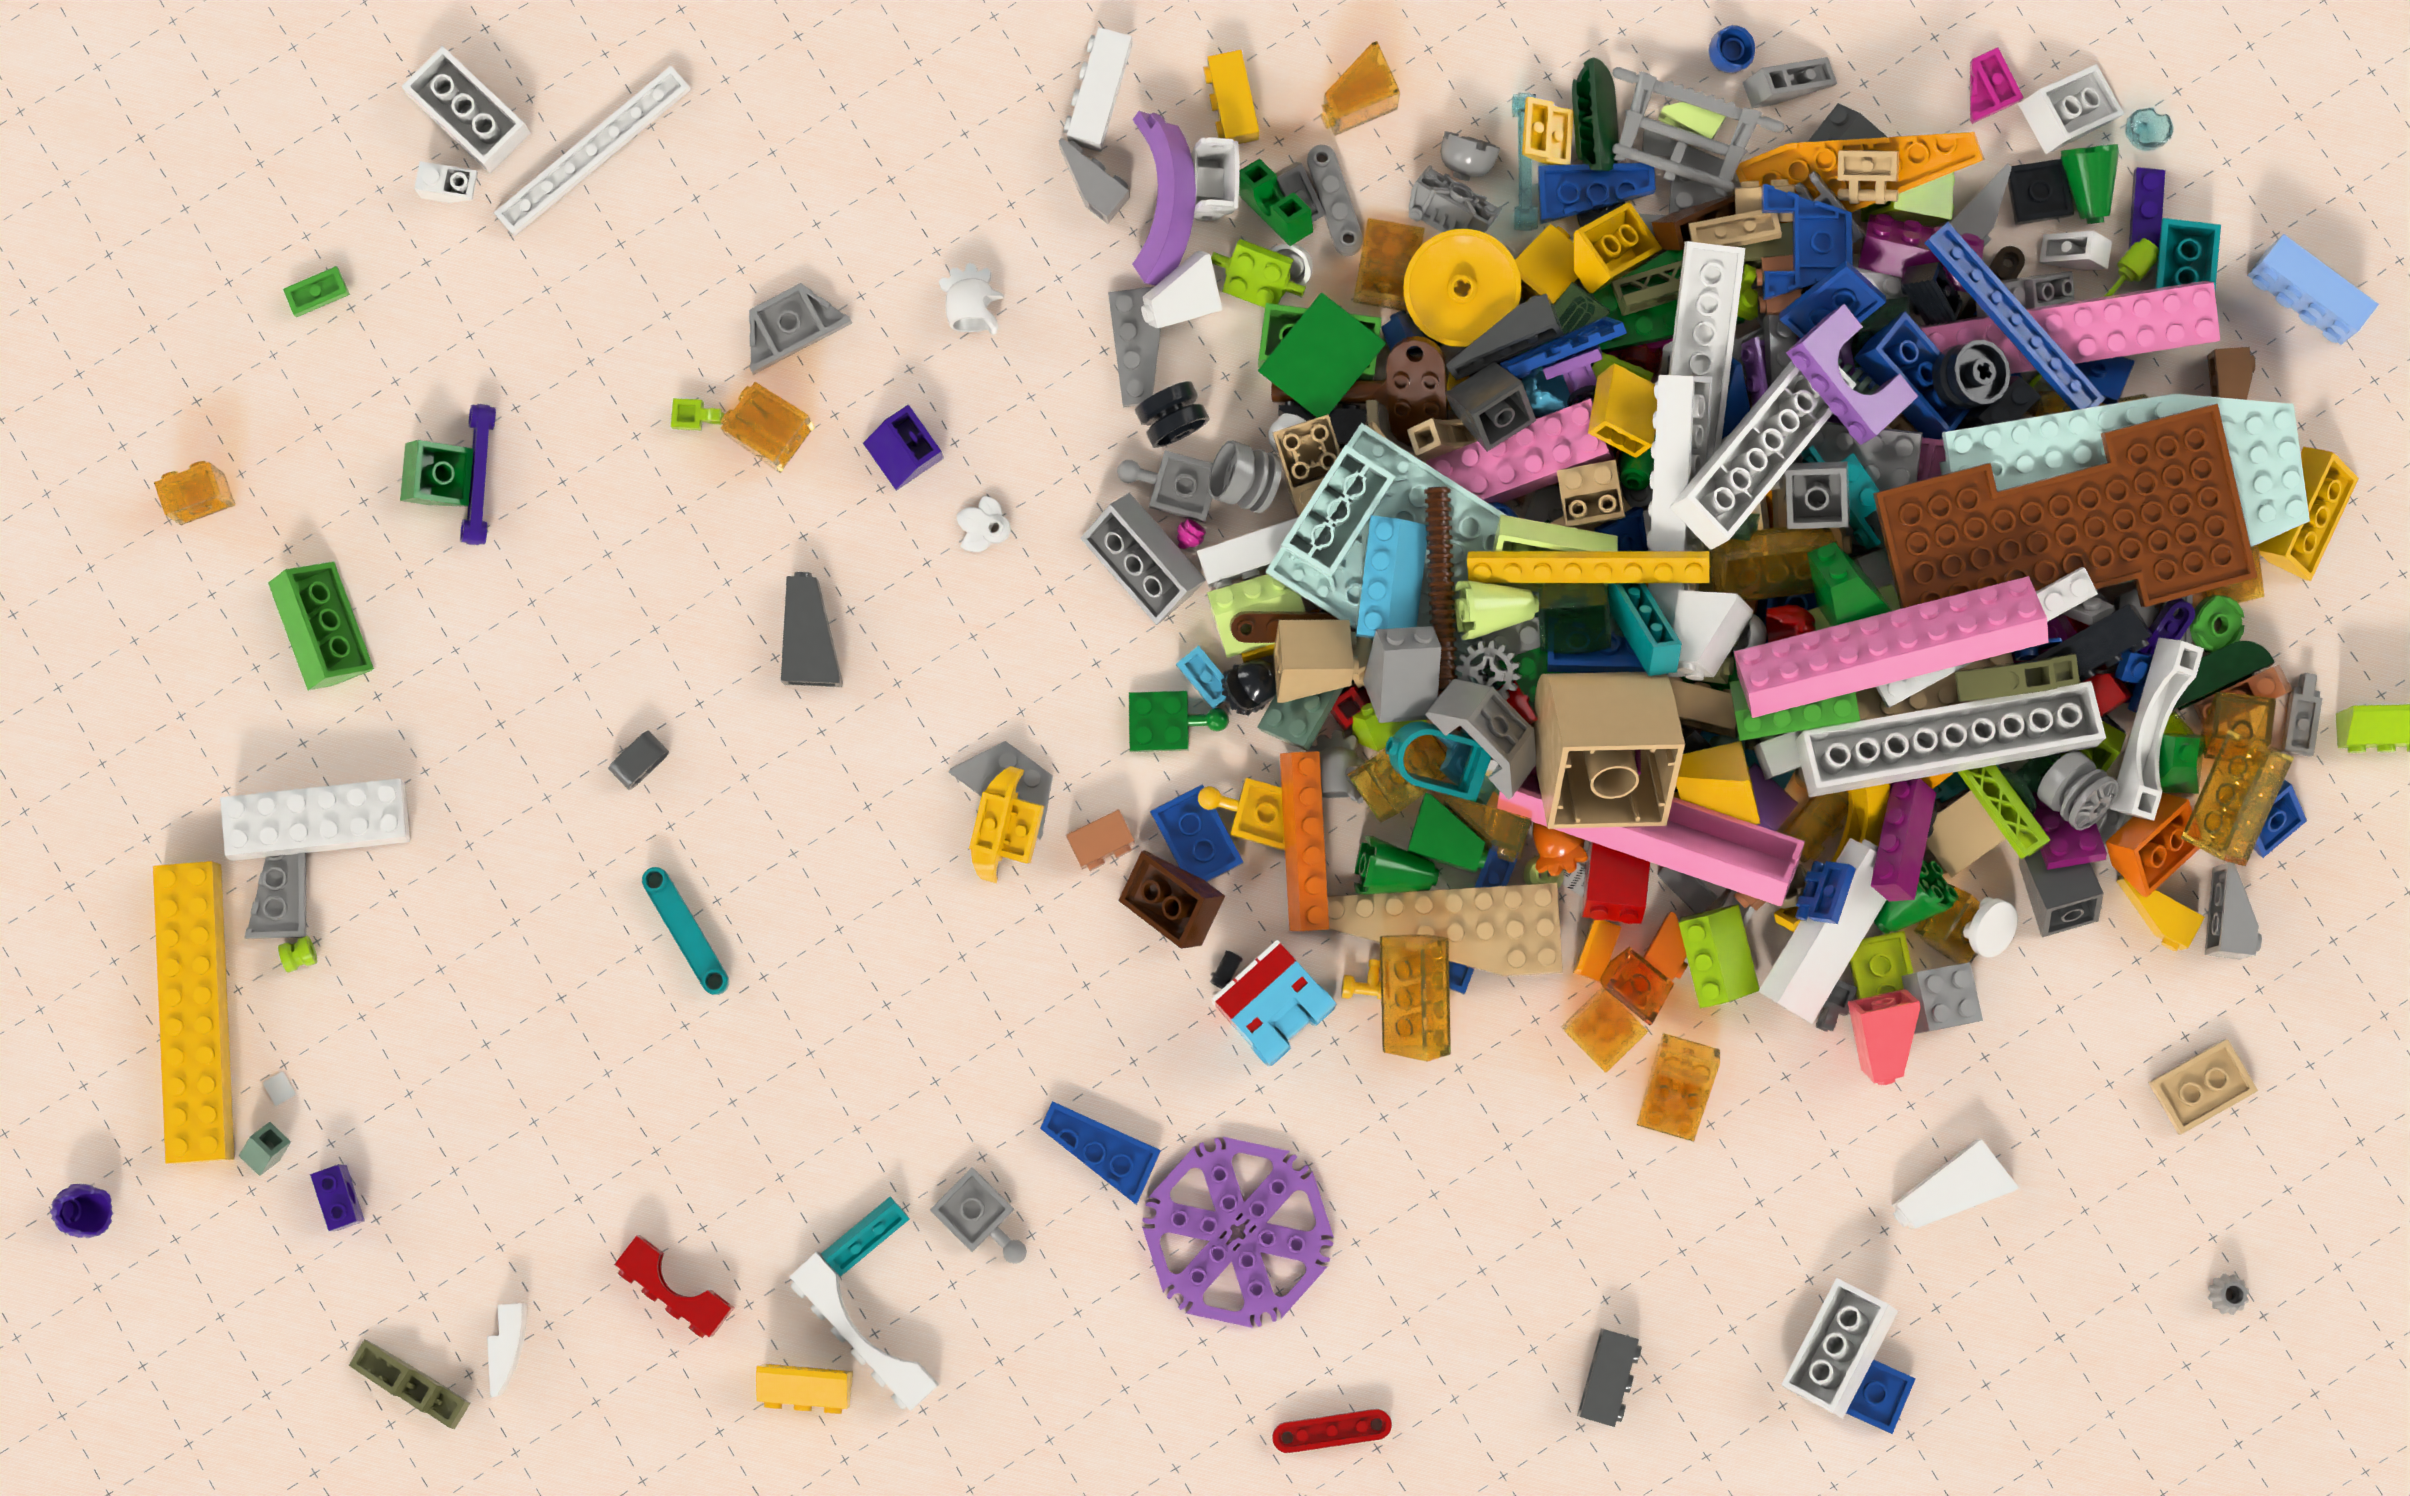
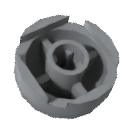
[1440,131,1500,181]

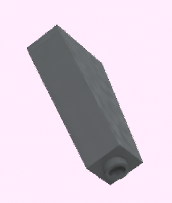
[781,572,843,687]

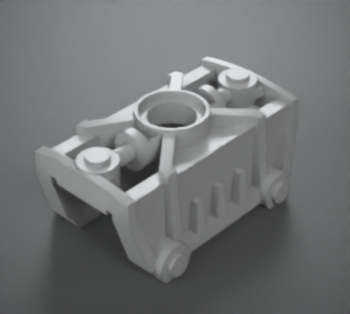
[1409,165,1502,233]

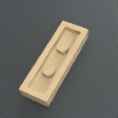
[1689,209,1782,247]

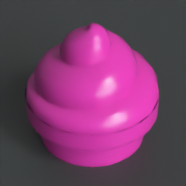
[1177,518,1206,549]

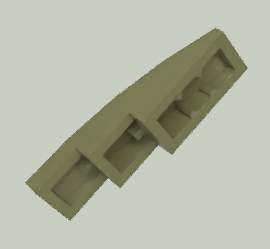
[349,1339,470,1429]

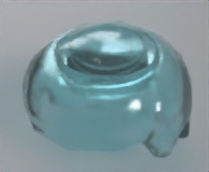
[2125,107,2174,151]

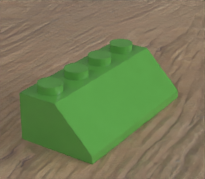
[268,562,374,691]
[1729,680,1860,741]

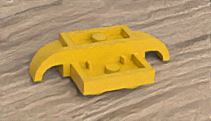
[969,766,1045,884]

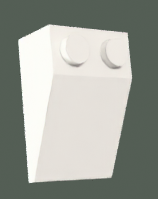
[2018,64,2124,154]

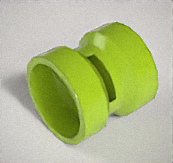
[278,936,318,973]

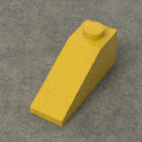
[2116,875,2205,951]

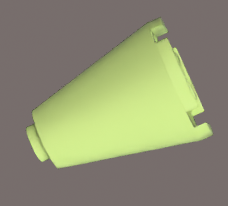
[1454,580,1539,640]

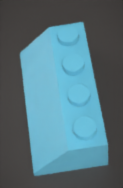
[1356,515,1429,639]

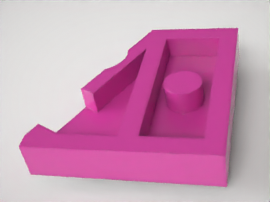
[1970,47,2024,124]

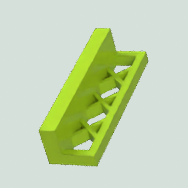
[1957,765,2050,860]

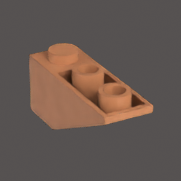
[2192,664,2293,731]

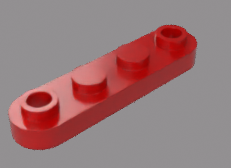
[1272,1409,1392,1453]

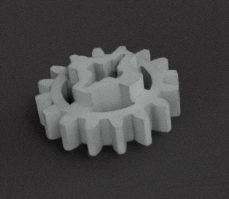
[1456,640,1522,700]

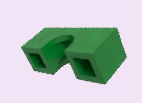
[1239,158,1313,246]

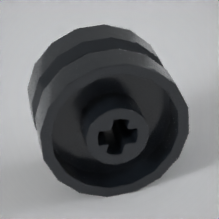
[1932,339,2010,410]
[1135,381,1210,448]

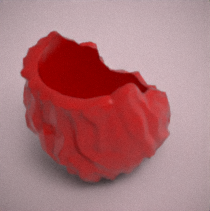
[1765,604,1816,643]

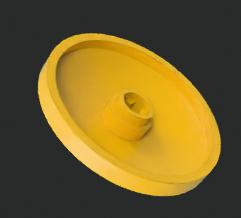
[1404,229,1521,347]

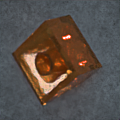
[1599,946,1674,1026]

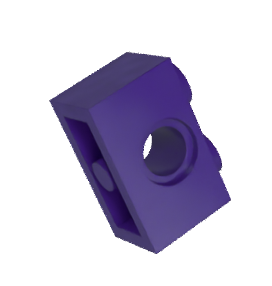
[310,1164,365,1231]

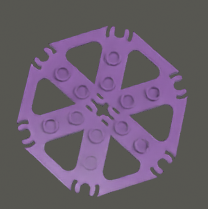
[1142,1137,1334,1328]

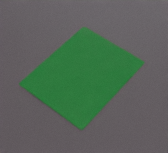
[1258,293,1386,418]

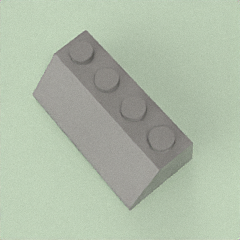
[1080,493,1206,625]

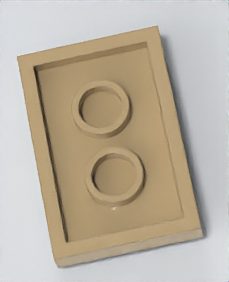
[2148,1039,2258,1135]

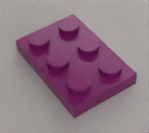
[2023,791,2107,870]

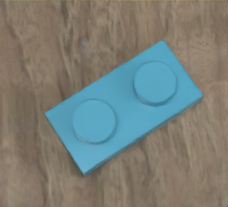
[1176,645,1226,709]

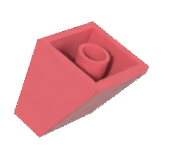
[1848,989,1920,1085]

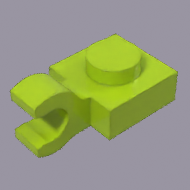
[1737,264,1758,321]
[671,398,725,431]

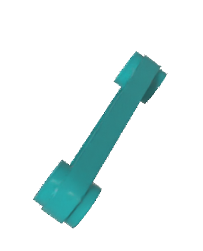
[642,867,729,995]

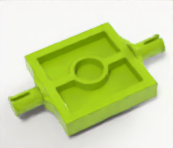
[1211,238,1306,308]

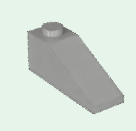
[1743,57,1837,109]
[1950,163,2012,247]

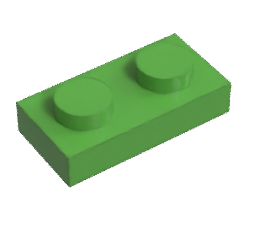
[283,266,350,318]

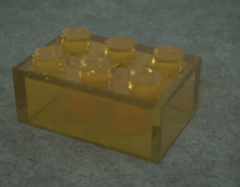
[1347,735,1447,823]

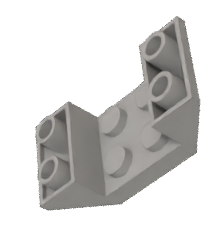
[1425,679,1536,800]

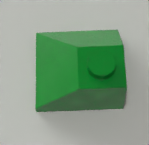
[2159,733,2205,794]

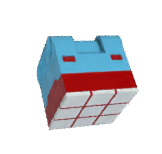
[1212,940,1337,1067]

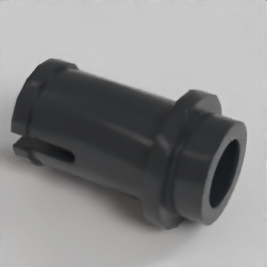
[1210,950,1243,989]

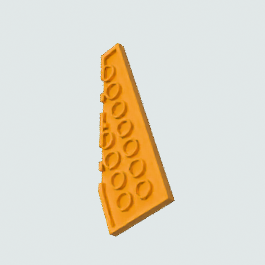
[1736,132,1985,223]

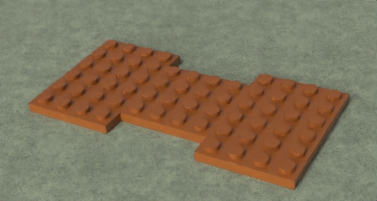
[1873,404,2257,609]

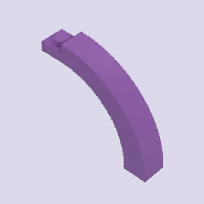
[1132,111,1196,286]

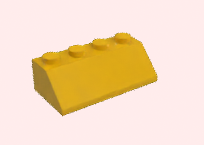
[2255,446,2359,581]

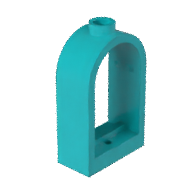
[1385,721,1491,802]

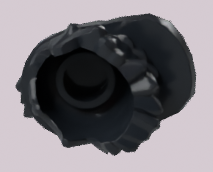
[1221,658,1277,716]

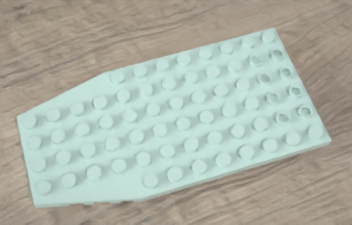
[1939,394,2310,584]
[1265,423,1625,690]

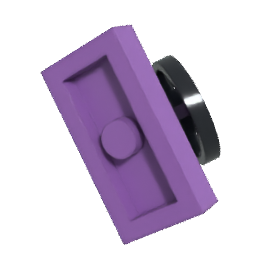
[1543,344,1602,407]

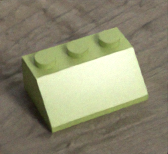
[1207,574,1306,658]

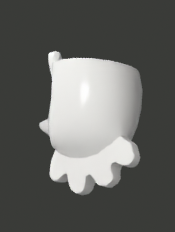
[939,263,1004,335]

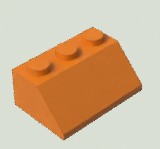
[2105,792,2202,897]

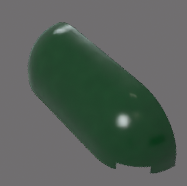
[1572,57,1619,172]
[2172,641,2275,711]

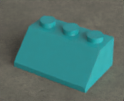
[2155,218,2221,290]

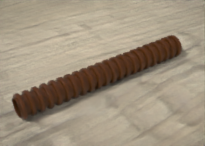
[1424,487,1458,691]

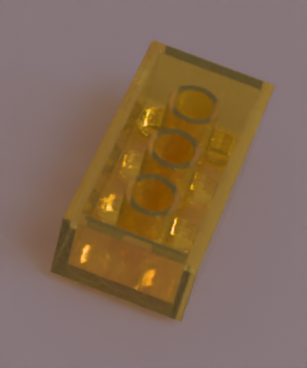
[2181,729,2294,866]

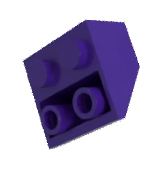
[863,404,944,491]

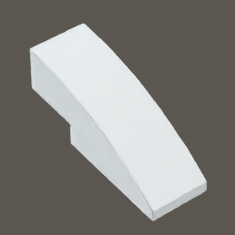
[487,1303,527,1397]

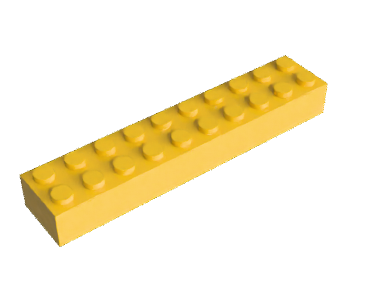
[153,861,235,1164]

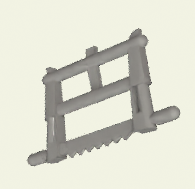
[1612,67,1784,198]

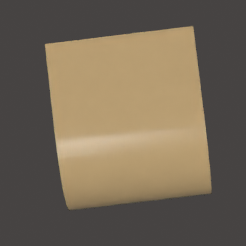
[1533,672,1685,829]

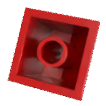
[1582,841,1650,924]

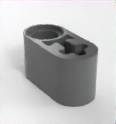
[608,730,669,790]

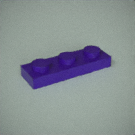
[2128,167,2165,250]

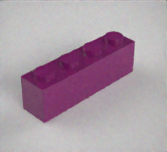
[1870,778,1936,902]

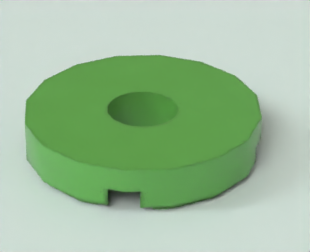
[2190,595,2245,653]

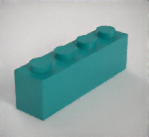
[1605,583,1682,676]

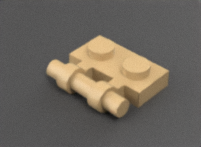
[1838,150,1899,204]

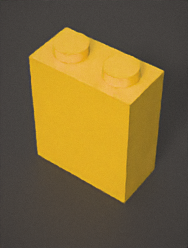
[1588,363,1657,458]

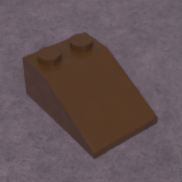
[1118,851,1225,949]

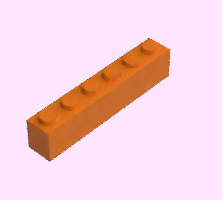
[1280,751,1329,931]

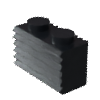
[1901,262,1963,326]

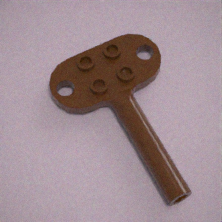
[1271,336,1448,447]

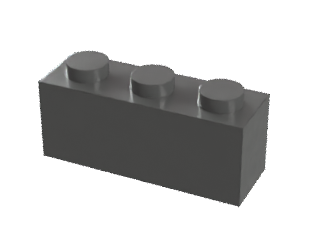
[1577,1328,1642,1427]

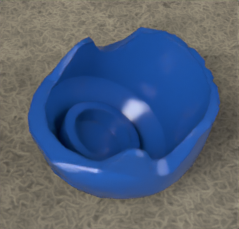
[1708,25,1755,73]

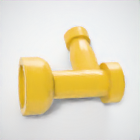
[1341,959,1385,1000]

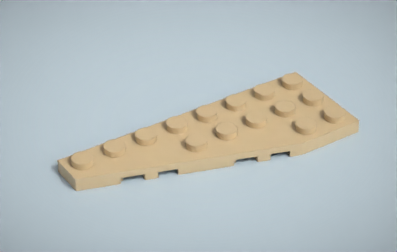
[1327,883,1563,976]

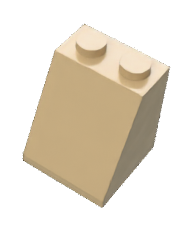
[1273,620,1359,703]
[1925,789,2006,878]

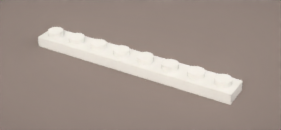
[494,66,691,237]
[1876,567,2098,708]

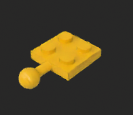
[1198,778,1285,851]

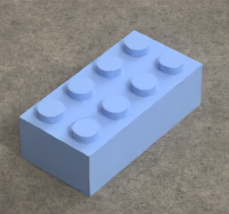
[2247,234,2379,345]

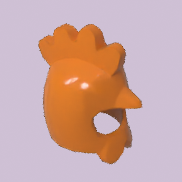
[1532,822,1588,876]

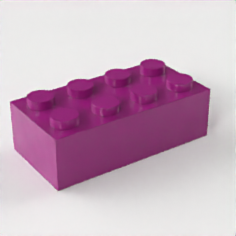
[1858,213,1984,293]

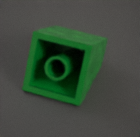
[1807,542,1893,627]
[1407,793,1489,873]

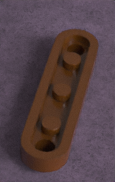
[1230,611,1338,643]

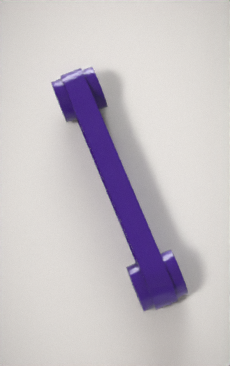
[460,404,496,545]

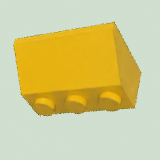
[1574,201,1662,295]
[756,1364,853,1414]

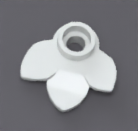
[956,496,1011,552]

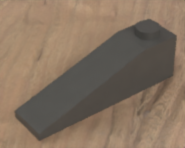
[1446,294,1564,381]

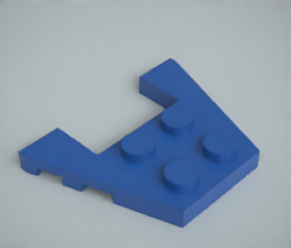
[1761,184,1853,300]

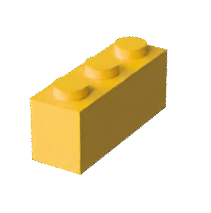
[1203,50,1259,144]

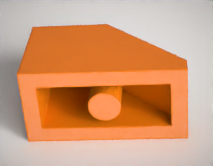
[1639,911,1688,982]

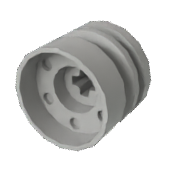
[1209,440,1282,513]
[2037,750,2119,830]

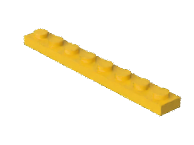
[1467,551,1710,583]

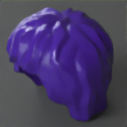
[50,1184,113,1238]

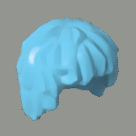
[1521,367,1574,417]

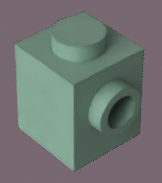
[239,1122,291,1176]

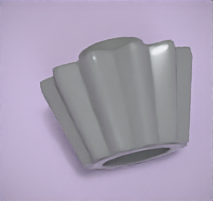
[2208,1274,2249,1315]

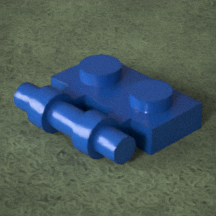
[1795,861,1856,924]

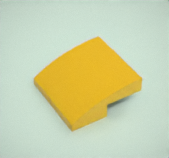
[1522,97,1573,165]

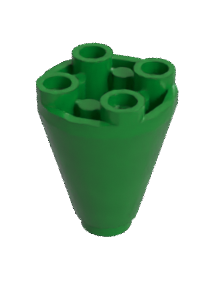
[1874,861,1959,934]

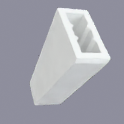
[1892,1139,2019,1229]

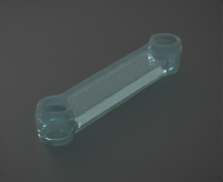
[1512,92,1538,231]

